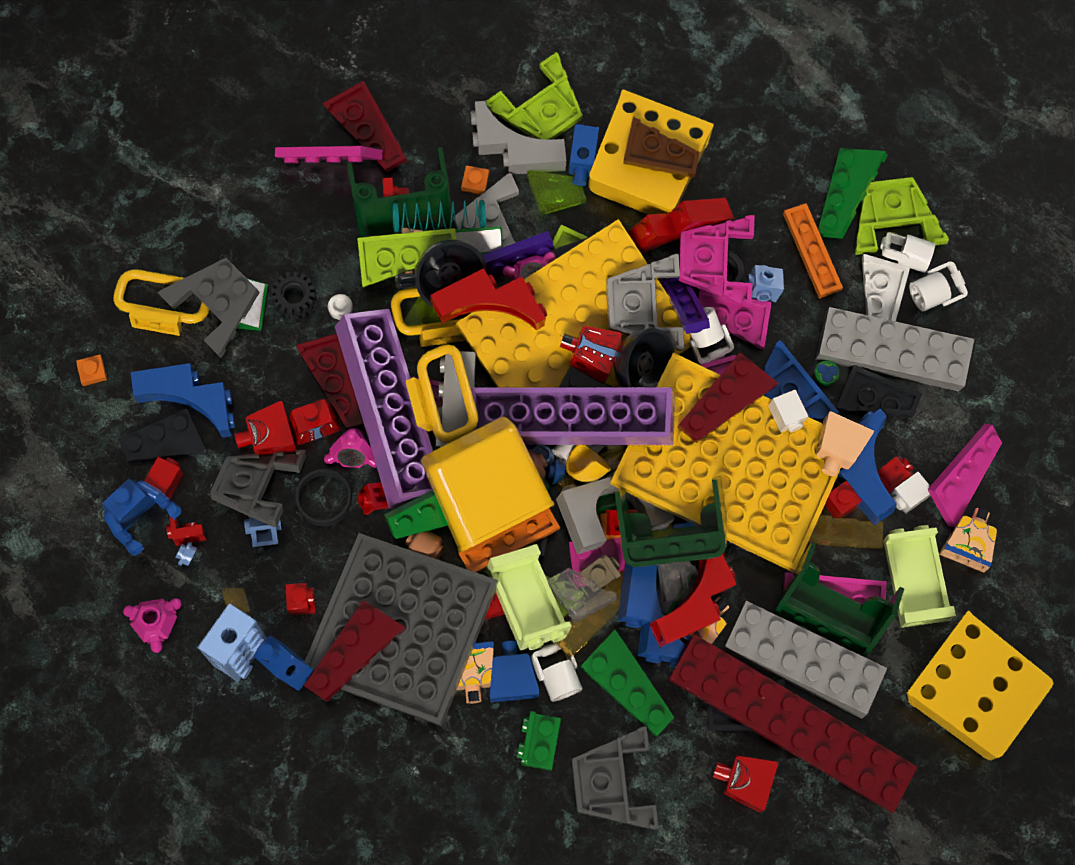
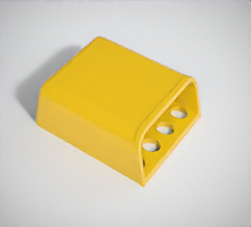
[589,89,714,215]
[421,417,555,552]
[907,611,1053,760]

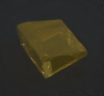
[222,588,250,614]

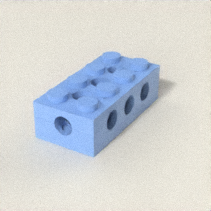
[198,603,267,682]

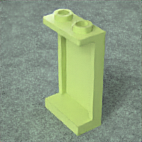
[883,525,956,628]
[486,544,572,650]

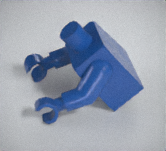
[103,479,181,556]

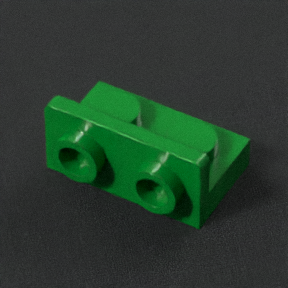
[517,711,561,771]

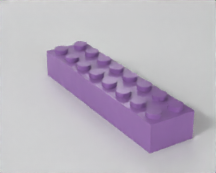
[335,309,433,509]
[471,387,675,445]

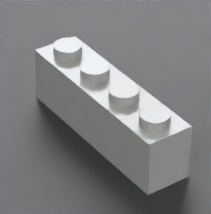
[436,351,476,448]

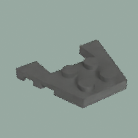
[158,258,260,358]
[210,450,306,527]
[572,726,659,830]

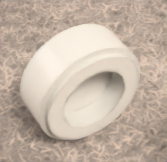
[328,294,353,320]

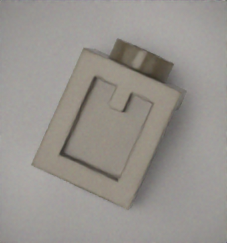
[578,555,621,593]

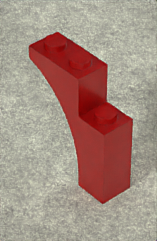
[628,198,734,255]
[430,269,547,330]
[649,552,737,648]

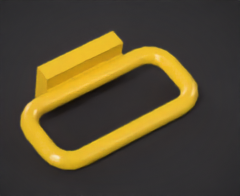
[113,270,210,336]
[391,287,466,347]
[405,344,478,443]

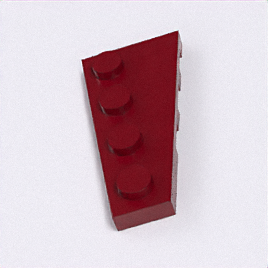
[322,81,408,172]
[296,333,364,430]
[677,353,779,443]
[304,600,406,701]

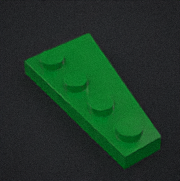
[818,148,887,239]
[384,490,448,539]
[580,630,674,737]

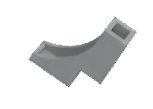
[471,101,566,175]

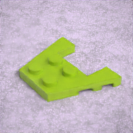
[485,52,582,140]
[855,177,949,255]

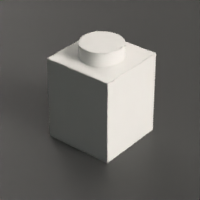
[768,390,808,432]
[890,472,930,514]

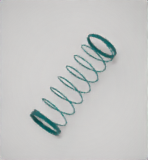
[393,200,486,233]

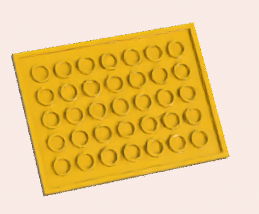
[456,219,693,446]
[610,353,841,572]

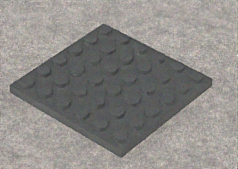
[305,533,498,726]

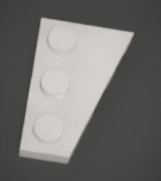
[862,254,910,322]

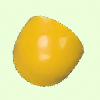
[566,445,611,482]

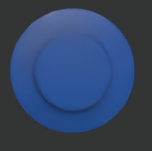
[546,459,565,485]

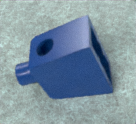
[569,124,599,186]
[254,636,314,691]
[490,641,539,702]

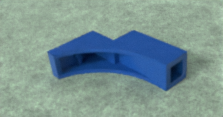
[131,363,235,438]
[837,408,897,526]
[617,562,686,667]

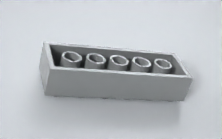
[815,307,974,391]
[722,601,887,719]

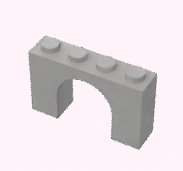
[556,471,674,555]

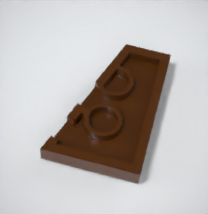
[623,116,700,178]

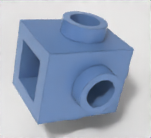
[745,265,784,302]
[244,516,281,547]

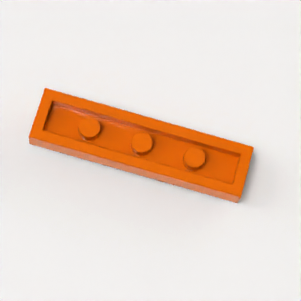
[783,203,843,298]
[459,508,560,573]

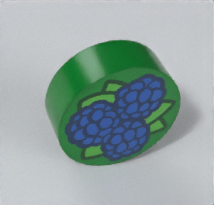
[814,361,840,386]

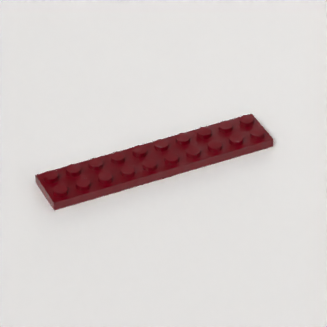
[668,634,917,813]

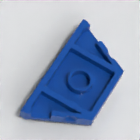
[763,340,839,420]

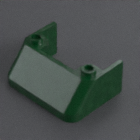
[347,147,453,238]
[615,476,727,567]
[776,542,904,657]

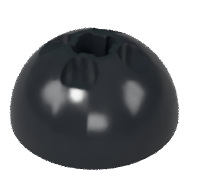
[414,239,487,307]
[614,328,675,387]

